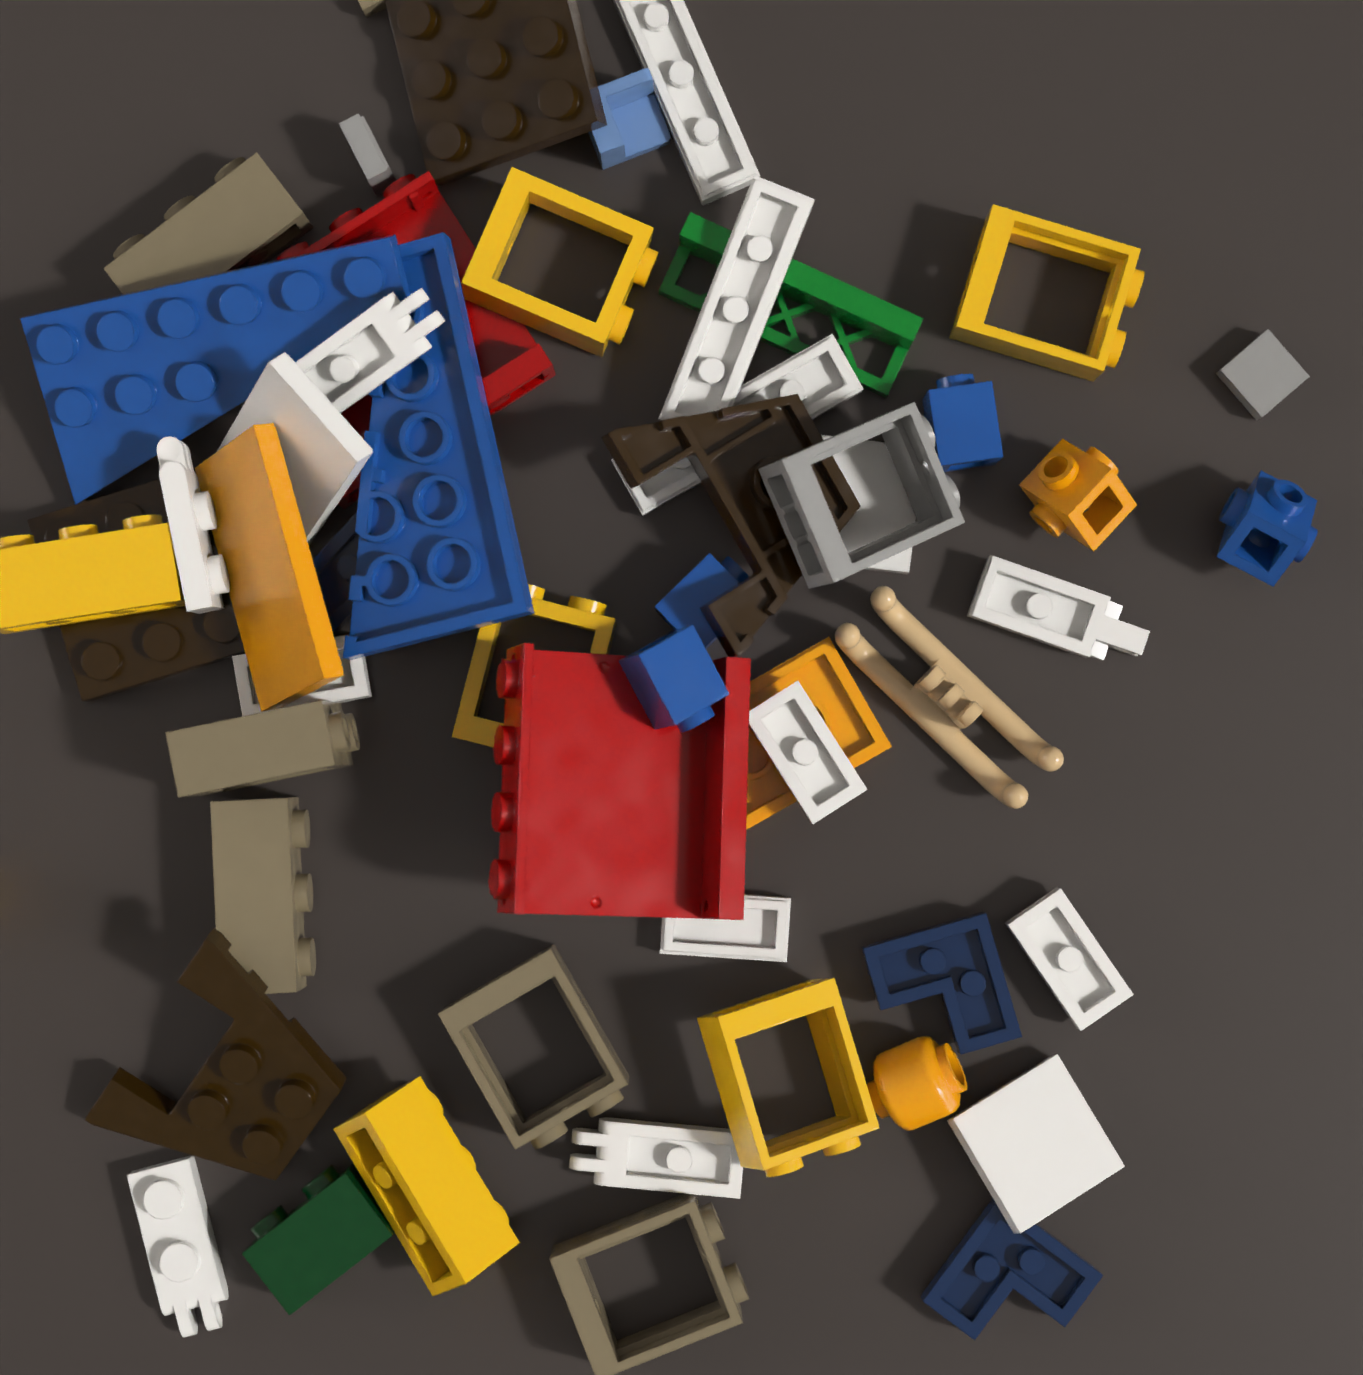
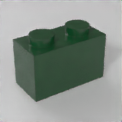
[242,1163,394,1316]

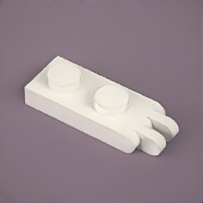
[295,288,445,413]
[156,436,230,614]
[569,1118,743,1199]
[127,1155,229,1338]

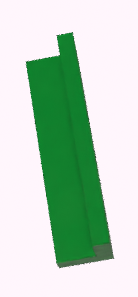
[658,212,924,398]

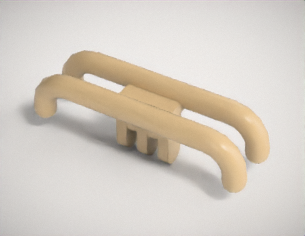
[835,586,1064,809]

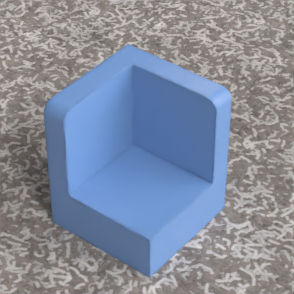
[588,68,671,170]

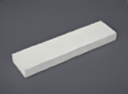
[613,0,760,206]
[658,175,815,420]
[611,334,864,516]

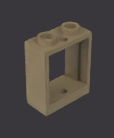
[165,700,360,798]
[438,944,630,1150]
[549,1193,749,1375]

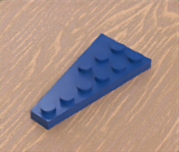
[343,232,535,660]
[20,234,411,505]

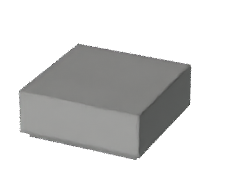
[339,113,396,195]
[1216,329,1310,421]

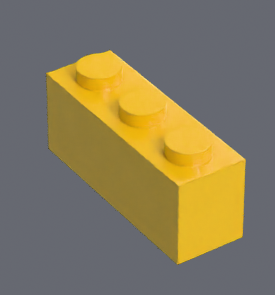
[0,514,185,634]
[333,1076,520,1296]

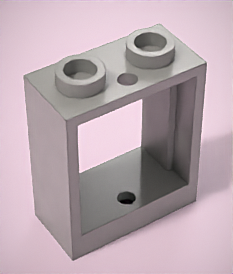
[758,402,965,589]

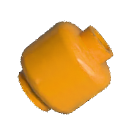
[867,1036,967,1131]

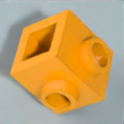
[1019,438,1137,552]

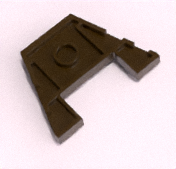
[601,394,861,657]
[84,928,347,1181]

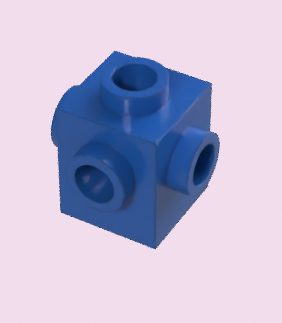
[1216,470,1318,587]

